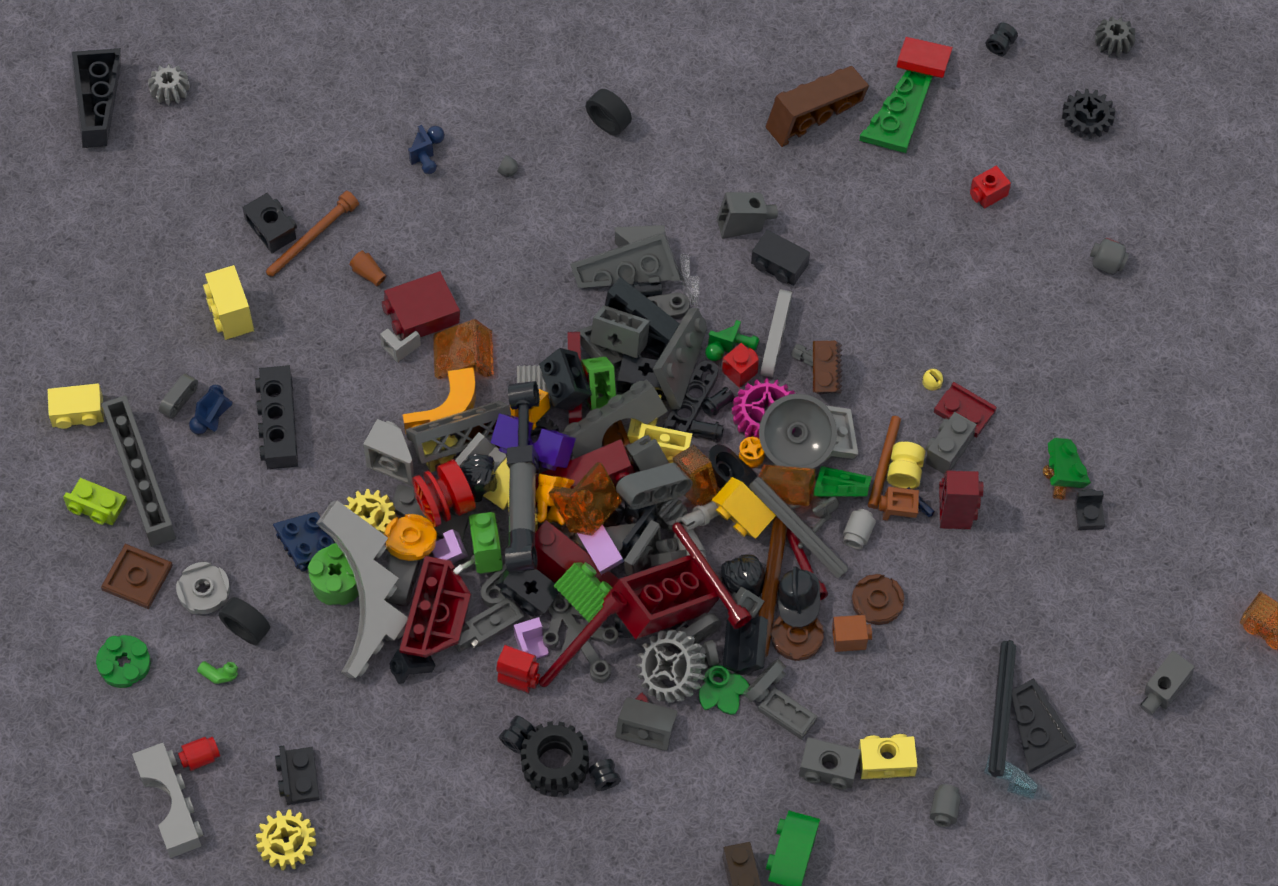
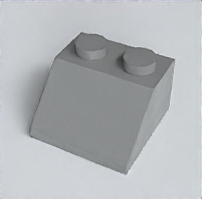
[363,419,414,486]

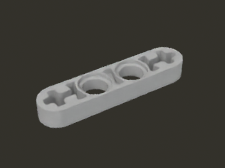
[760,289,792,378]

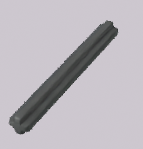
[749,477,848,578]

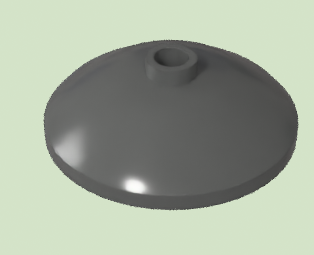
[759,394,837,471]

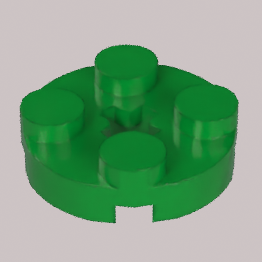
[96,635,151,688]

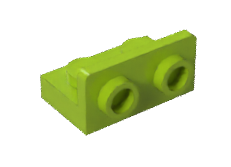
[63,478,127,526]

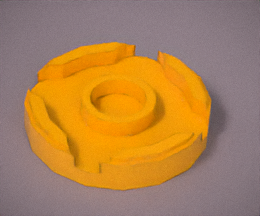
[384,514,437,561]

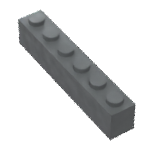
[101,395,176,547]

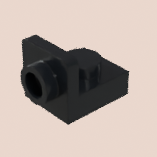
[1074,489,1105,530]
[389,647,436,684]

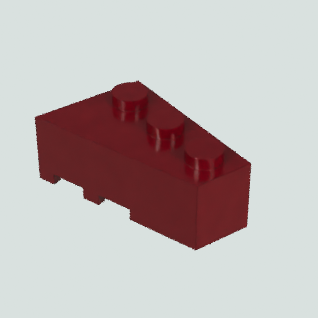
[939,471,984,529]

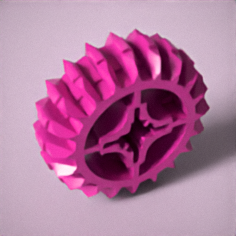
[732,378,795,438]

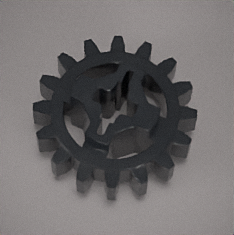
[1062,89,1116,139]

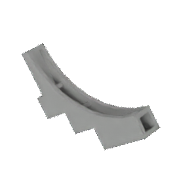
[316,500,408,678]

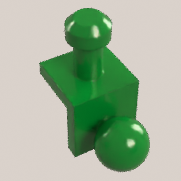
[705,320,760,362]

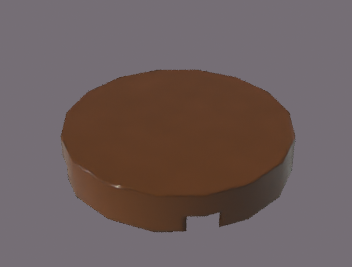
[851,574,905,625]
[771,616,824,661]

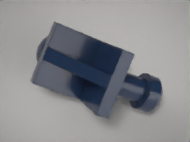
[408,125,445,174]
[189,384,233,435]

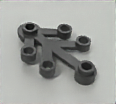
[543,594,618,683]

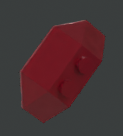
[399,556,471,658]

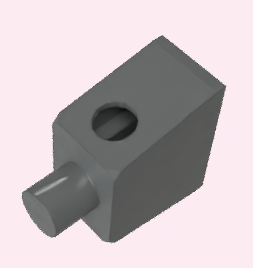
[717,192,778,239]
[1140,651,1195,715]

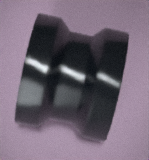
[588,759,621,791]

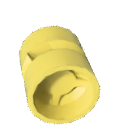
[887,442,926,489]

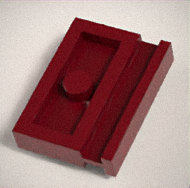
[933,382,997,438]

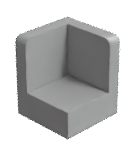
[380,329,421,362]

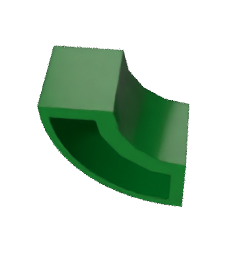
[766,810,820,886]

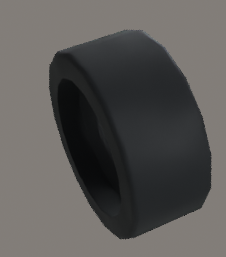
[585,89,632,136]
[218,597,271,645]

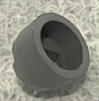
[497,155,518,177]

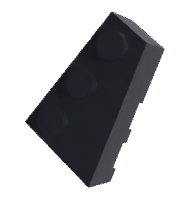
[605,277,680,358]

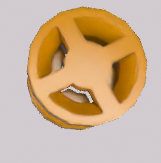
[739,437,765,468]

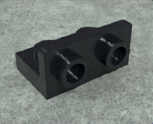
[723,616,768,675]
[275,745,320,805]

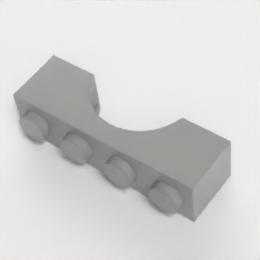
[132,743,204,858]

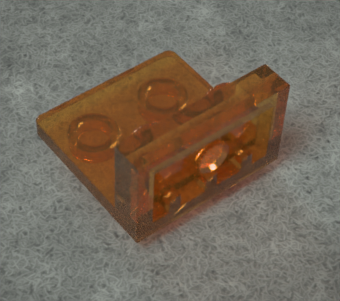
[433,319,494,379]
[549,462,622,536]

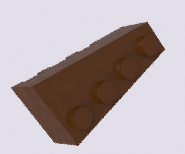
[765,66,869,147]

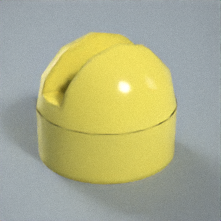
[922,369,943,391]

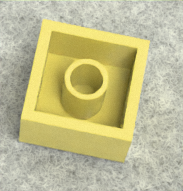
[203,265,254,340]

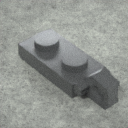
[454,598,524,652]

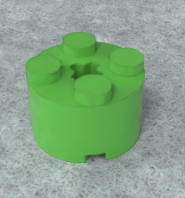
[308,543,359,605]

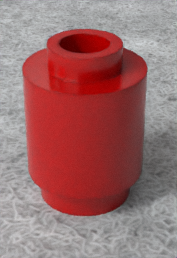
[178,736,220,771]

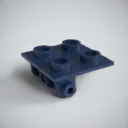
[273,511,335,572]

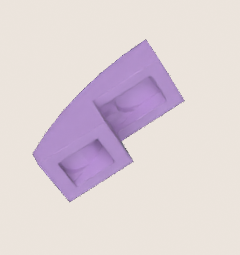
[577,520,624,575]

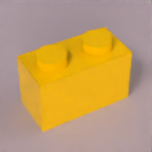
[712,477,776,539]

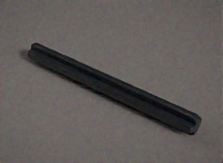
[988,640,1016,778]

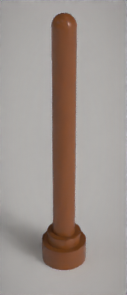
[266,190,359,277]

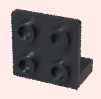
[622,500,658,564]

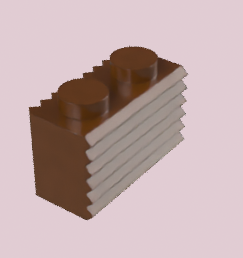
[813,340,843,394]

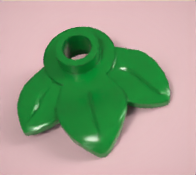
[699,665,749,715]

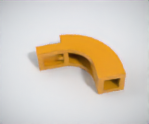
[403,367,476,434]

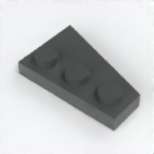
[393,484,471,542]

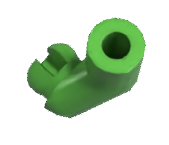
[197,661,238,684]

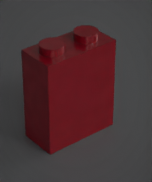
[382,271,460,340]

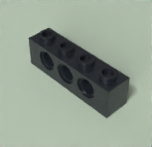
[255,365,298,470]

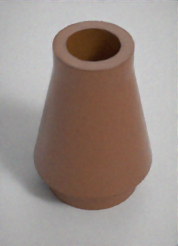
[349,250,387,286]

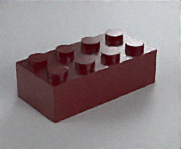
[612,555,719,639]

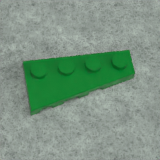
[859,70,933,153]

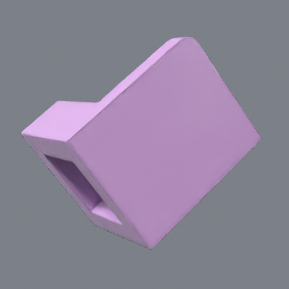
[432,529,468,563]
[514,617,549,659]

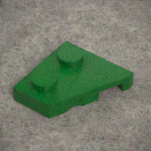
[1048,438,1091,488]
[813,466,872,497]

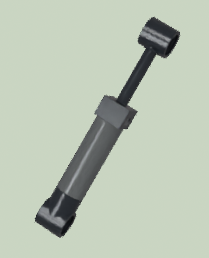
[505,381,540,573]

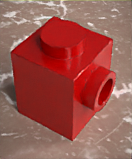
[970,165,1011,209]
[722,343,759,388]

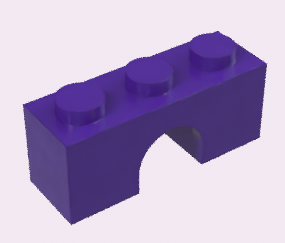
[490,413,576,471]

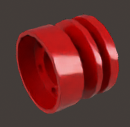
[412,459,476,527]

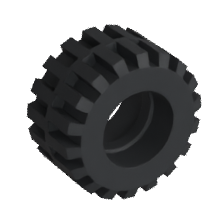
[521,721,589,797]

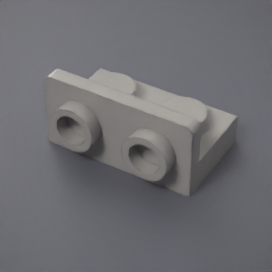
[824,406,858,462]

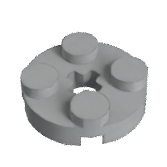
[176,562,230,614]

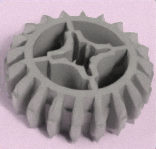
[636,630,707,703]

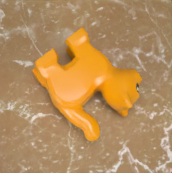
[536,474,575,525]

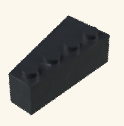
[72,48,121,148]

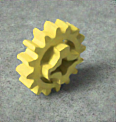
[344,489,397,534]
[256,810,316,870]

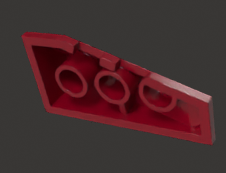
[535,520,619,588]

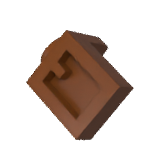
[879,486,919,521]

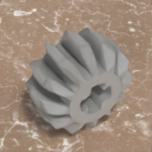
[148,64,190,106]

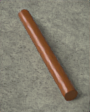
[867,416,901,509]

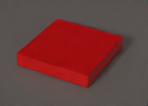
[896,37,953,78]

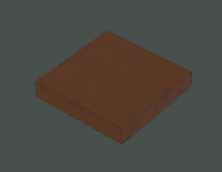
[101,544,173,609]

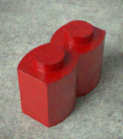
[496,645,540,693]

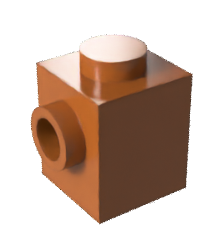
[832,615,872,652]

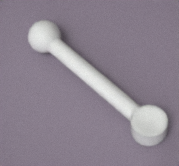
[453,555,475,575]

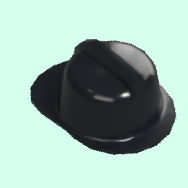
[705,444,757,493]
[778,566,820,628]

